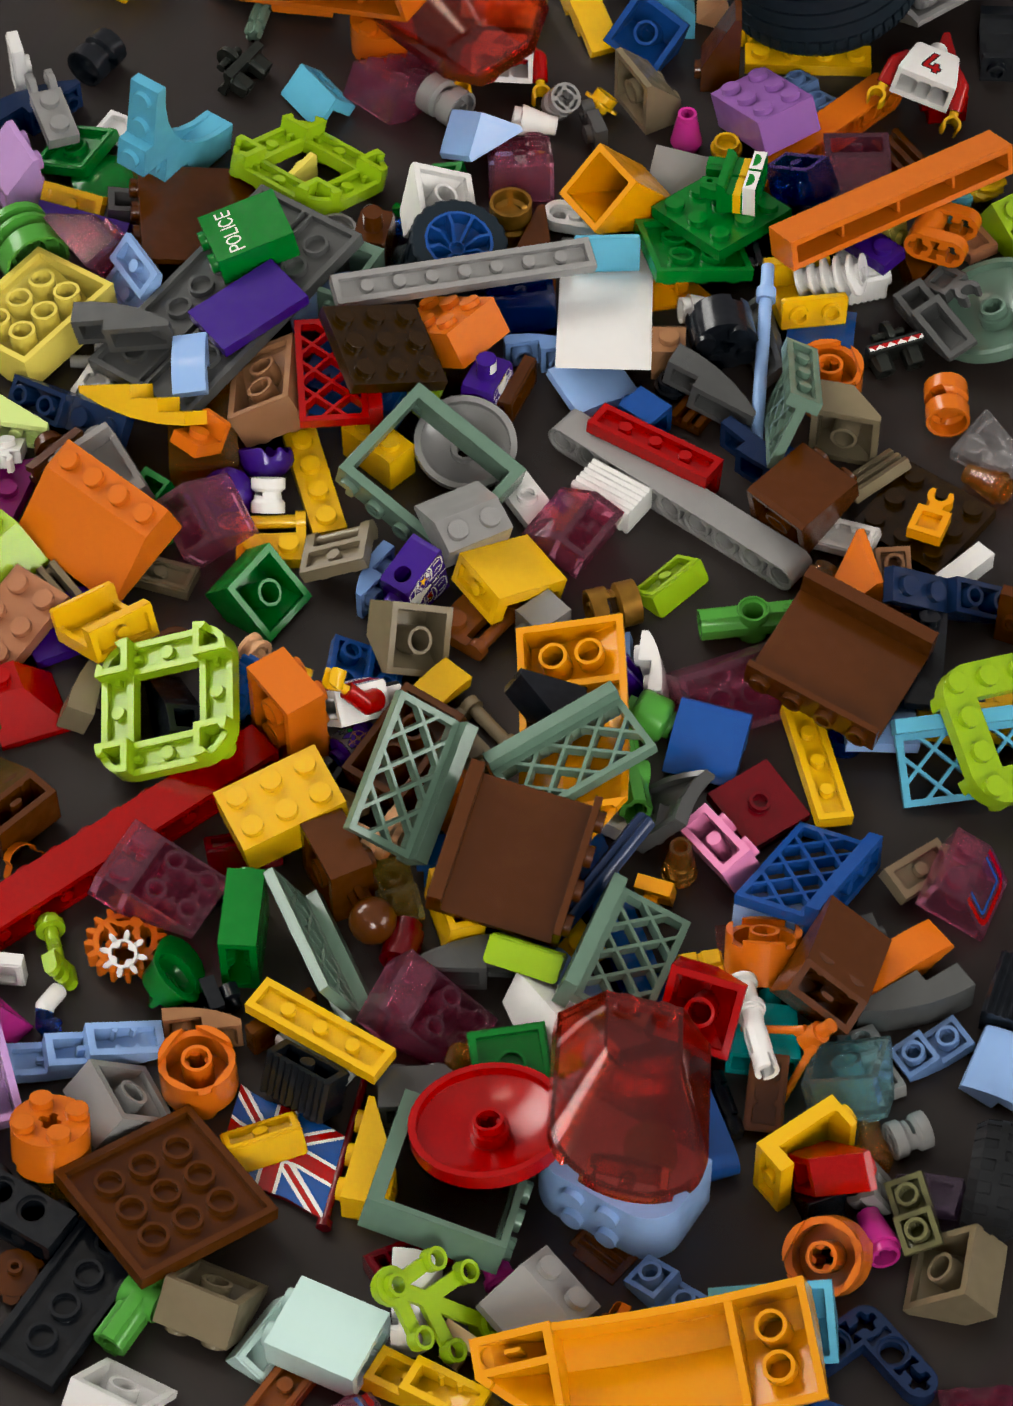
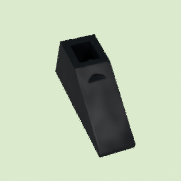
[144,676,200,738]

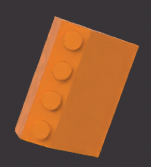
[19,439,182,601]

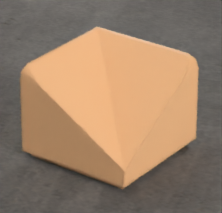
[696,0,729,28]

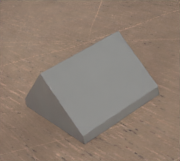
[650,144,709,195]

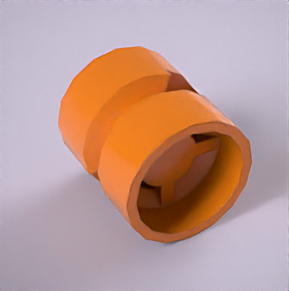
[923,372,970,437]

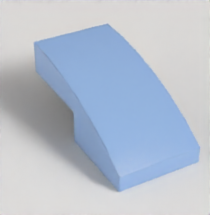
[171,332,210,398]

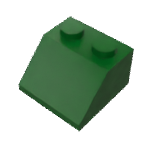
[205,543,312,642]

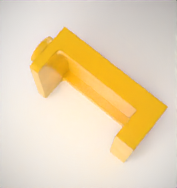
[762,256,848,330]
[451,534,567,625]
[49,581,160,664]
[753,1094,857,1212]

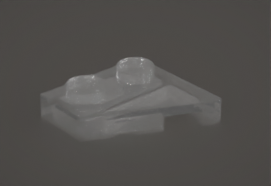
[950,409,1013,488]

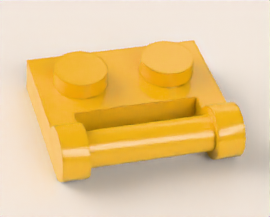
[236,510,307,568]

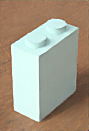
[261,1275,391,1400]

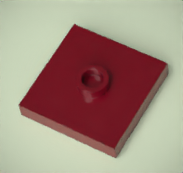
[706,758,811,850]

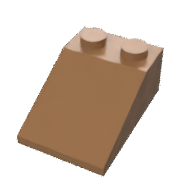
[227,332,309,448]

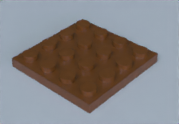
[54,1104,279,1290]

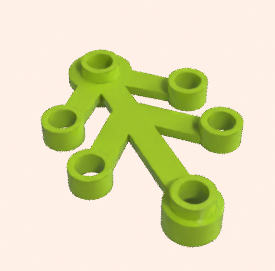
[370,1246,497,1365]

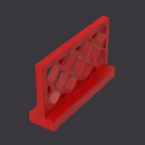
[294,318,383,433]

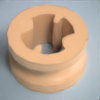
[237,632,272,659]

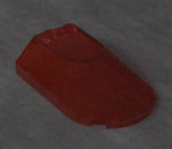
[373,0,549,87]
[547,990,711,1204]

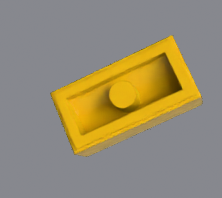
[219,1111,308,1172]

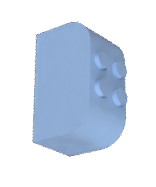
[538,1086,712,1259]

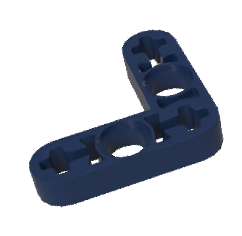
[825,1305,938,1406]

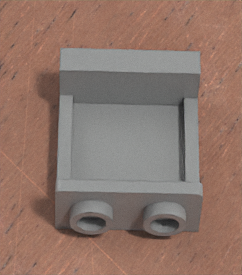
[48,422,155,499]

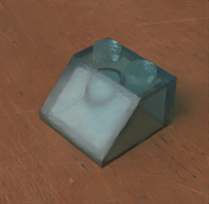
[801,1036,894,1122]

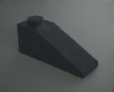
[904,610,948,711]

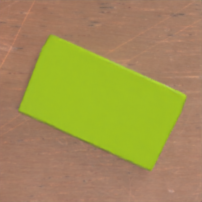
[637,554,709,618]
[483,932,568,984]

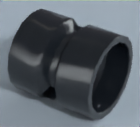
[67,27,127,86]

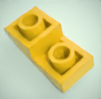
[413,657,472,704]

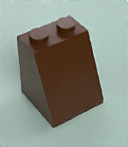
[746,442,859,554]

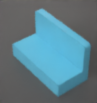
[281,63,356,122]
[574,234,641,272]

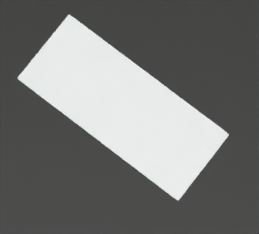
[555,237,653,370]

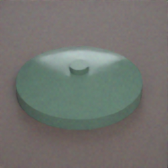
[947,257,1013,364]

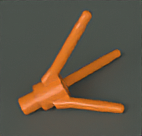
[740,1018,838,1103]

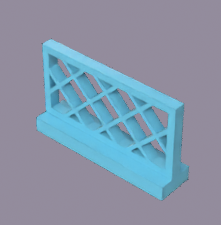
[890,705,1013,809]

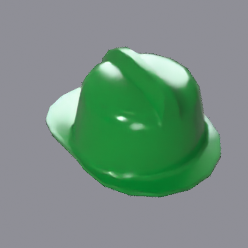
[142,935,205,1009]

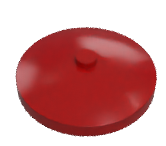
[408,1062,570,1189]

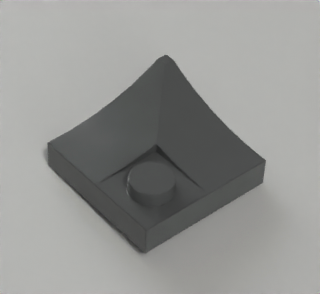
[636,769,715,854]

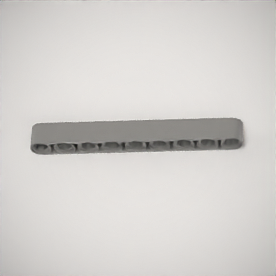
[548,409,813,590]

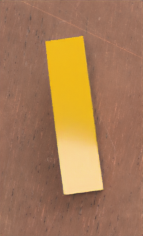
[560,0,615,59]
[78,383,207,426]
[360,1344,492,1406]

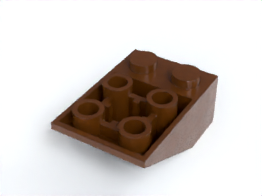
[0,757,61,859]
[769,895,892,1036]

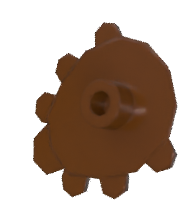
[0,1248,44,1306]

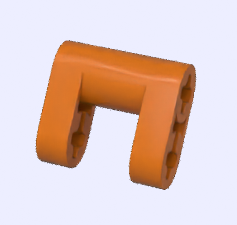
[904,202,982,268]

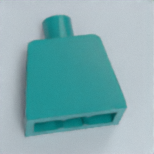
[725,988,801,1079]

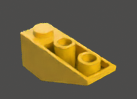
[335,1095,398,1220]

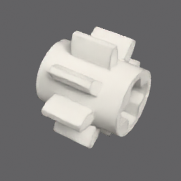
[99,930,148,978]

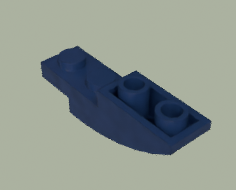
[0,79,83,136]
[8,374,135,449]
[720,415,794,483]
[883,565,1003,624]

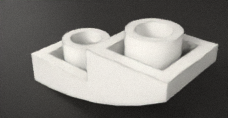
[634,630,669,698]

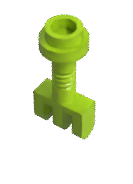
[35,912,78,991]

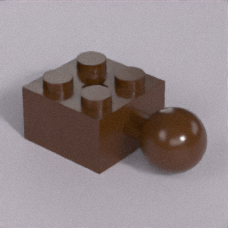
[300,808,397,945]

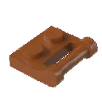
[450,594,522,661]

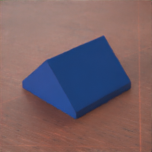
[603,0,690,71]

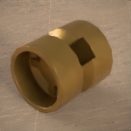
[489,187,532,249]
[582,579,644,628]

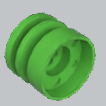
[0,201,70,276]

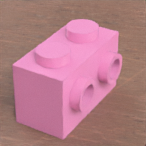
[680,803,760,893]

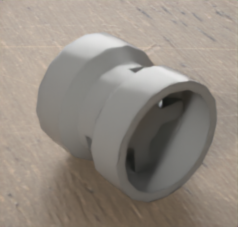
[541,82,581,121]
[882,1110,935,1161]

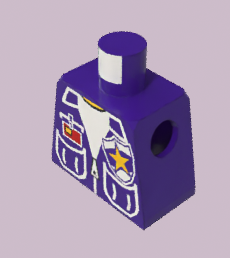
[460,351,513,407]
[380,533,450,605]

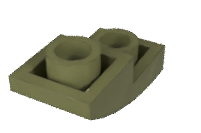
[883,1170,944,1257]

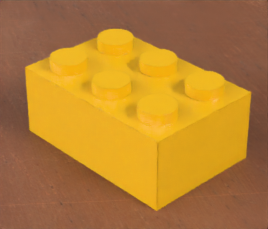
[213,744,349,869]

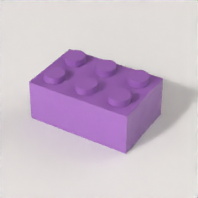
[710,67,821,156]

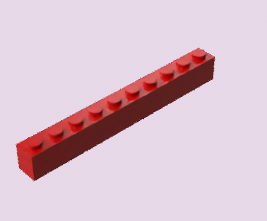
[0,724,280,952]

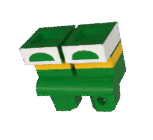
[700,149,768,216]

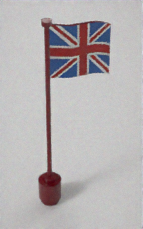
[227,916,424,1232]

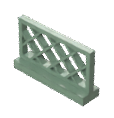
[764,337,823,469]
[482,681,658,800]
[343,690,479,865]
[263,867,379,1026]
[551,872,691,1037]

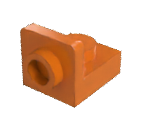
[170,408,231,459]

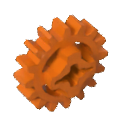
[84,905,167,984]

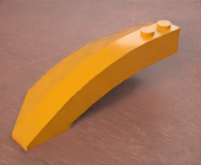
[515,613,630,840]
[468,1275,830,1406]

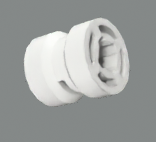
[250,477,286,514]

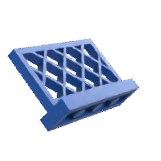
[734,821,883,937]

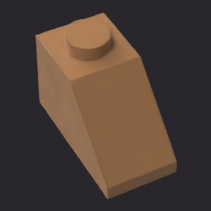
[651,325,686,379]

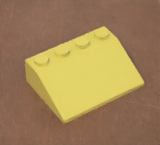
[0,246,117,382]

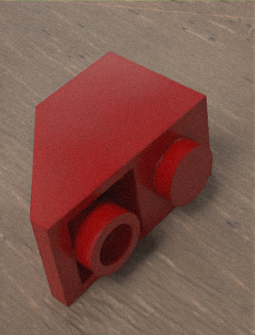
[787,1140,878,1197]

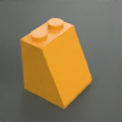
[559,143,671,234]

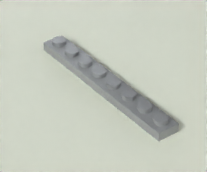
[328,237,597,306]

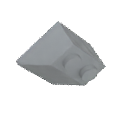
[414,480,513,568]
[62,1059,172,1150]
[475,1245,601,1333]

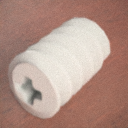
[793,253,868,297]

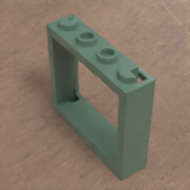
[335,382,526,543]
[357,1088,536,1275]

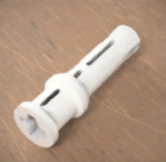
[731,971,780,1080]

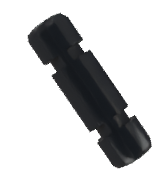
[704,1069,745,1141]

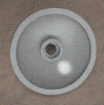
[413,395,518,490]

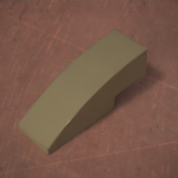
[56,659,104,735]

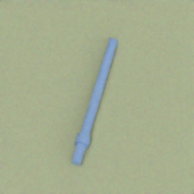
[751,263,777,439]

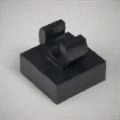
[199,975,242,1013]

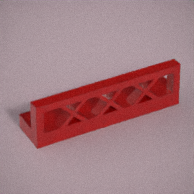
[586,403,724,494]

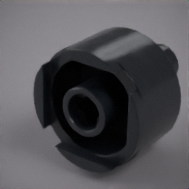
[685,293,758,370]

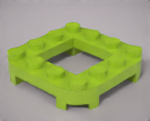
[229,113,388,215]
[94,621,240,782]
[930,653,1013,812]

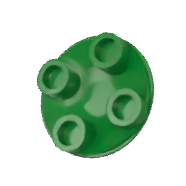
[71,154,136,197]

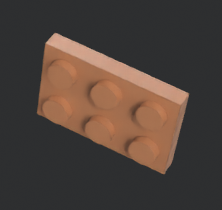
[0,564,71,664]

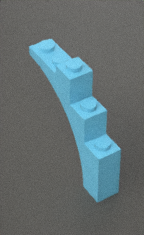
[117,73,233,182]

